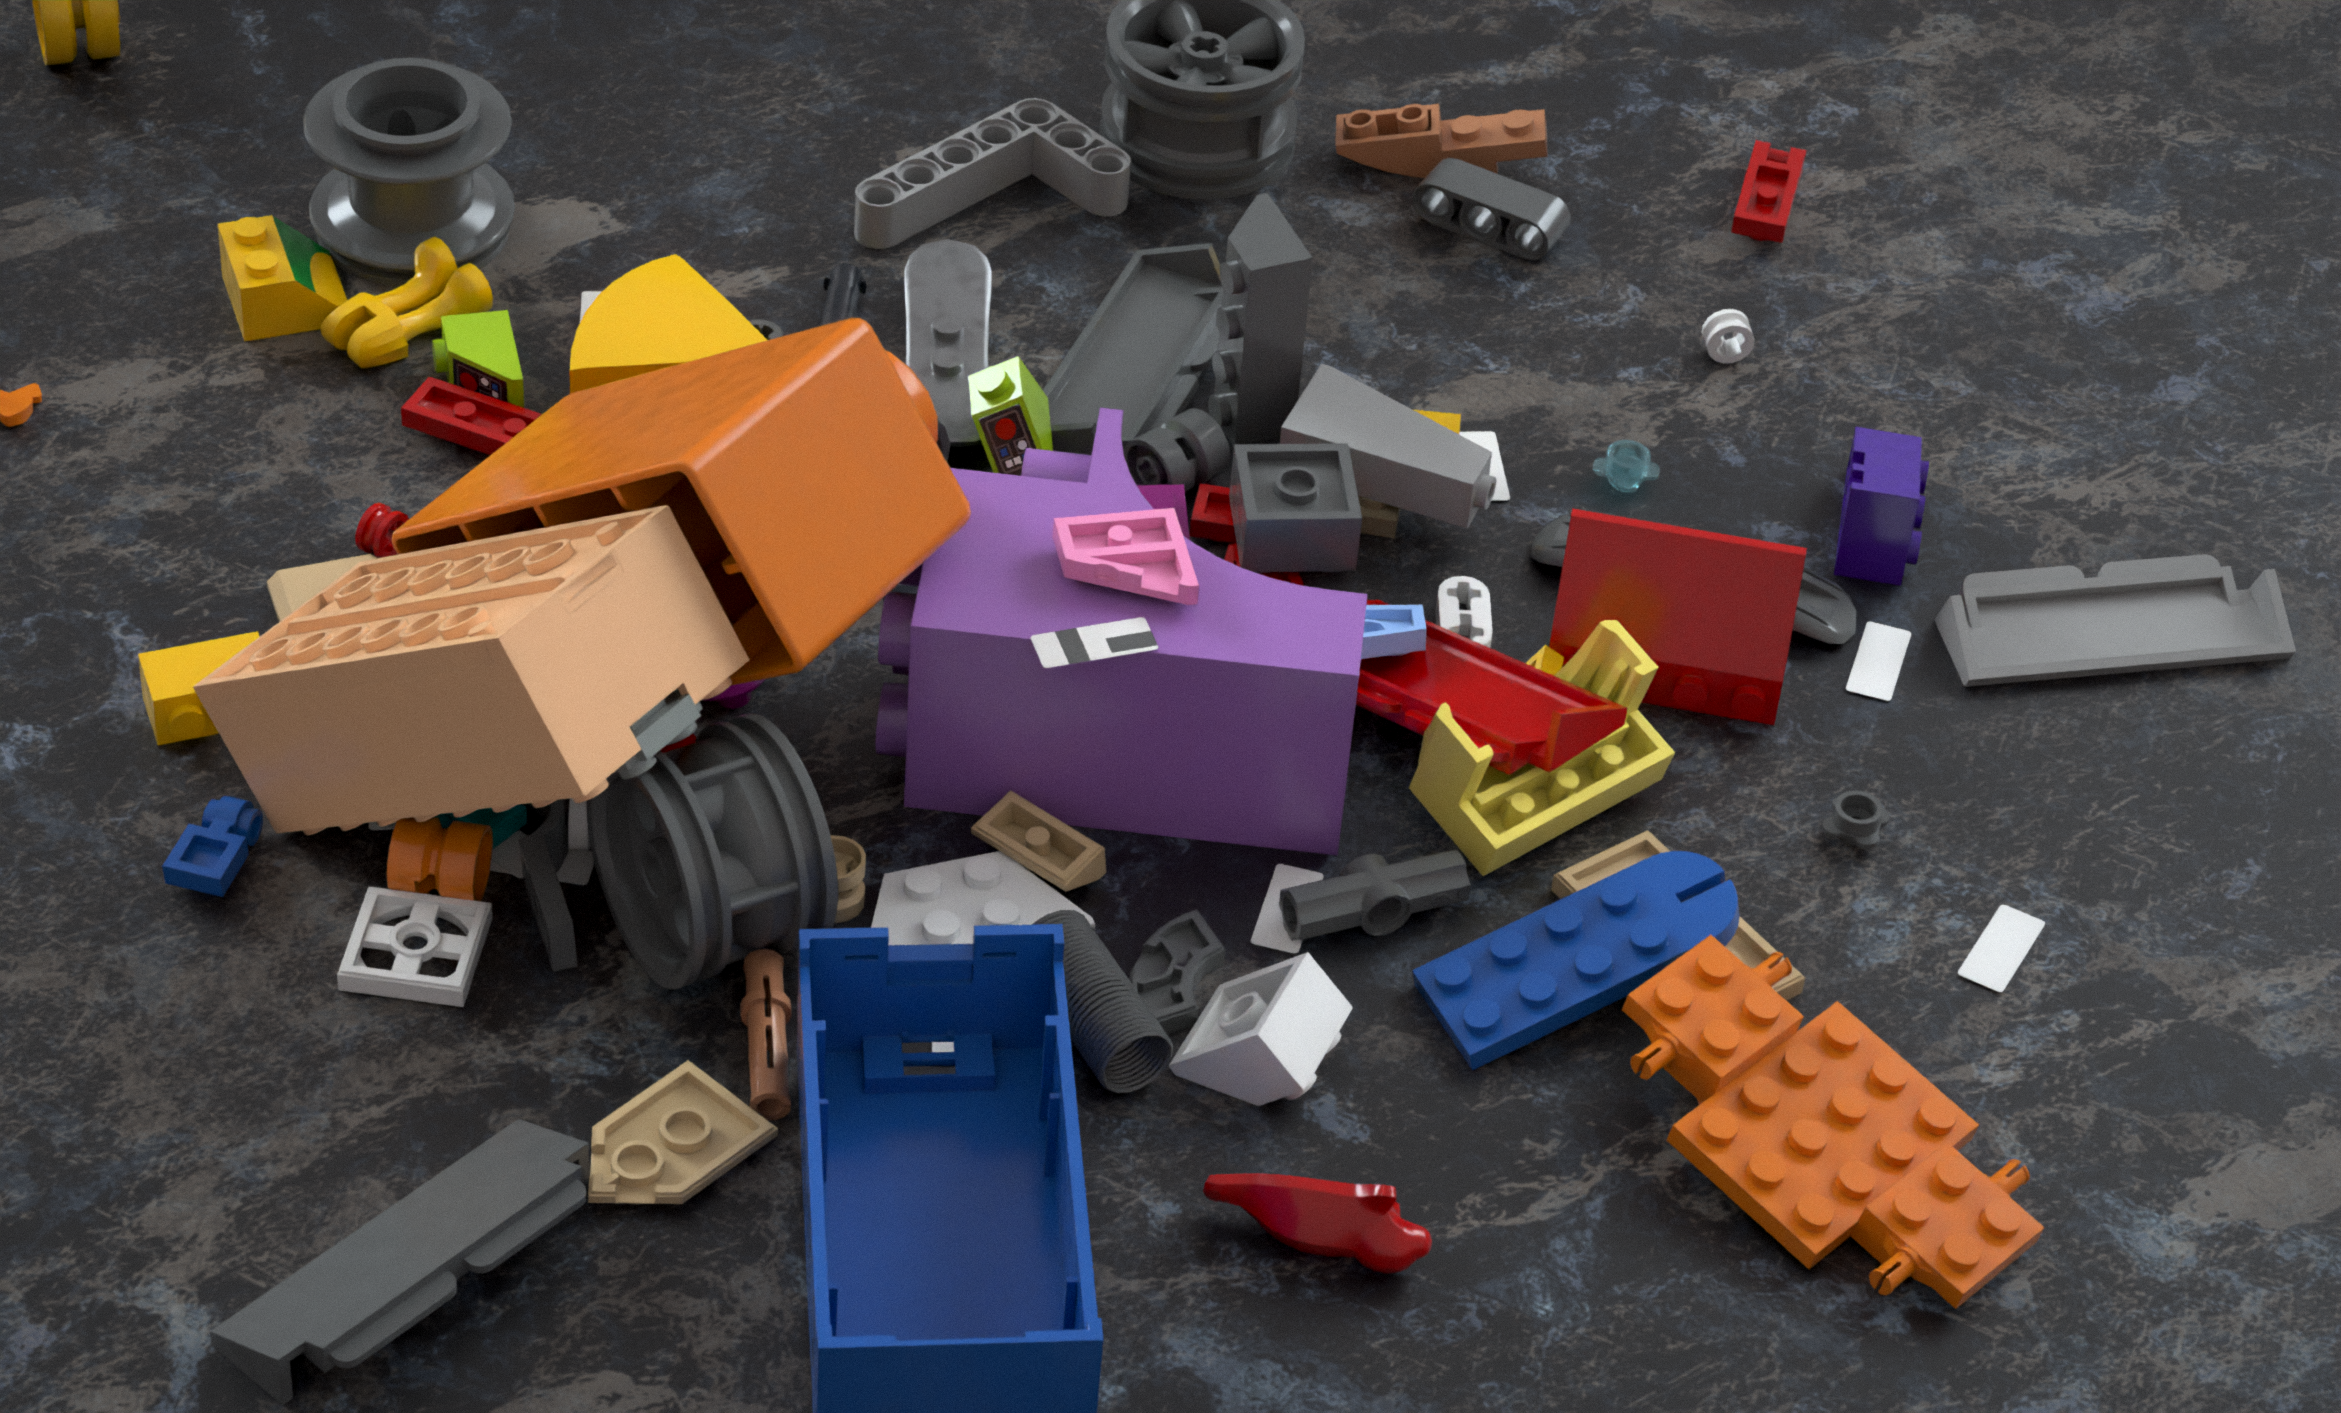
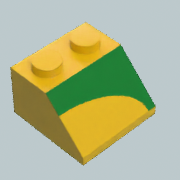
[218,215,347,342]

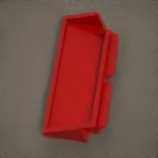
[1356,599,1628,775]

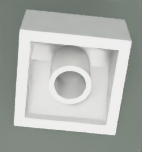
[1168,952,1353,1106]

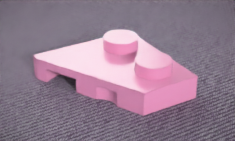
[1053,508,1199,605]

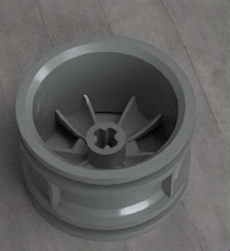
[1100,0,1305,199]

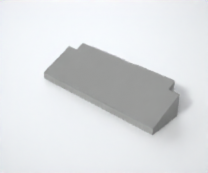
[1934,554,2296,687]

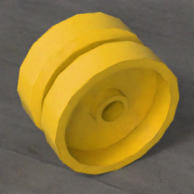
[32,0,120,66]

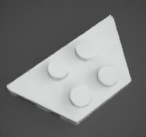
[871,851,1095,945]

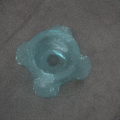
[1593,440,1660,493]

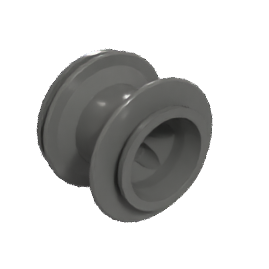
[303,58,515,286]

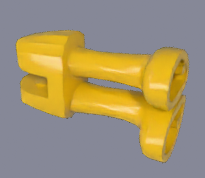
[320,236,493,369]

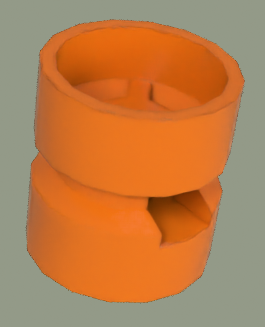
[387,817,493,901]

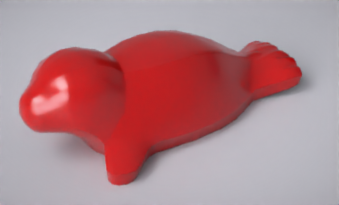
[1203,1173,1432,1274]

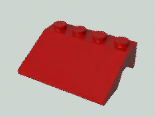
[1549,508,1807,725]

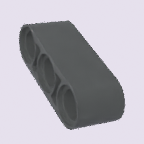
[1412,158,1571,261]

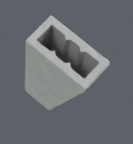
[1280,364,1496,529]

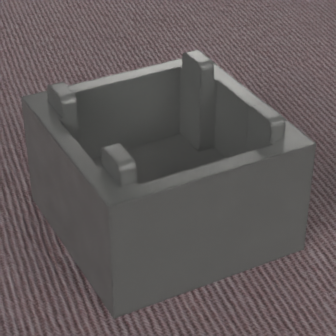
[1229,443,1362,573]

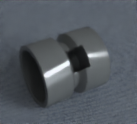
[1124,408,1230,494]

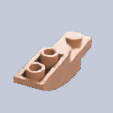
[1336,104,1547,178]

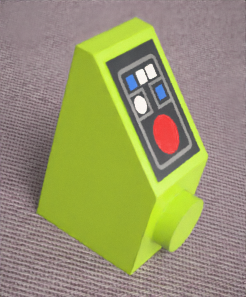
[432,310,524,408]
[968,356,1053,476]

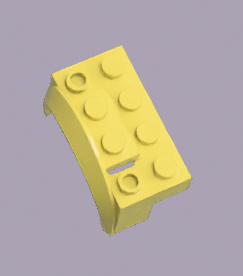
[1409,620,1675,876]

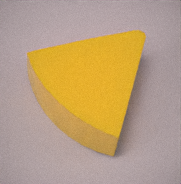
[569,254,767,394]

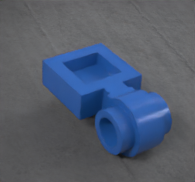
[162,795,263,897]

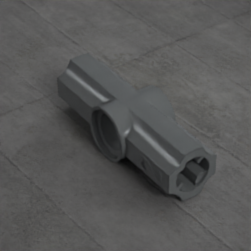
[1279,850,1471,941]

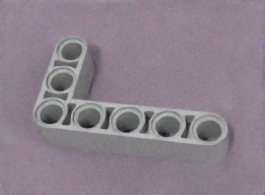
[854,98,1131,249]

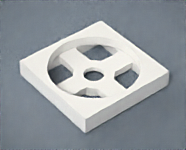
[337,886,492,1007]

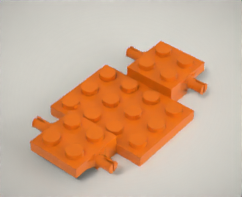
[1622,935,2045,1309]

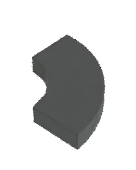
[1129,909,1225,1034]

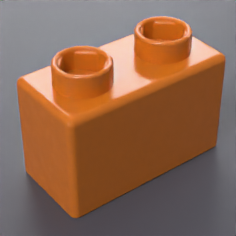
[392,318,971,686]

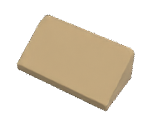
[971,790,1106,892]

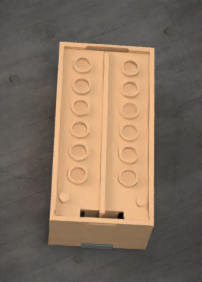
[193,505,750,835]

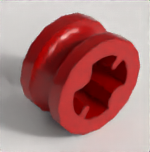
[355,502,409,558]

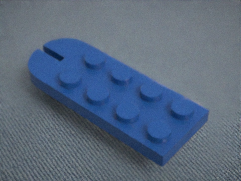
[1412,851,1740,1071]

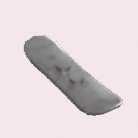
[905,239,992,447]

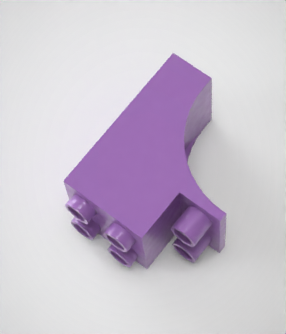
[876,408,1367,855]

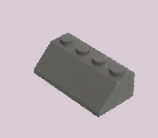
[1208,193,1313,446]

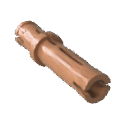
[740,949,792,1121]

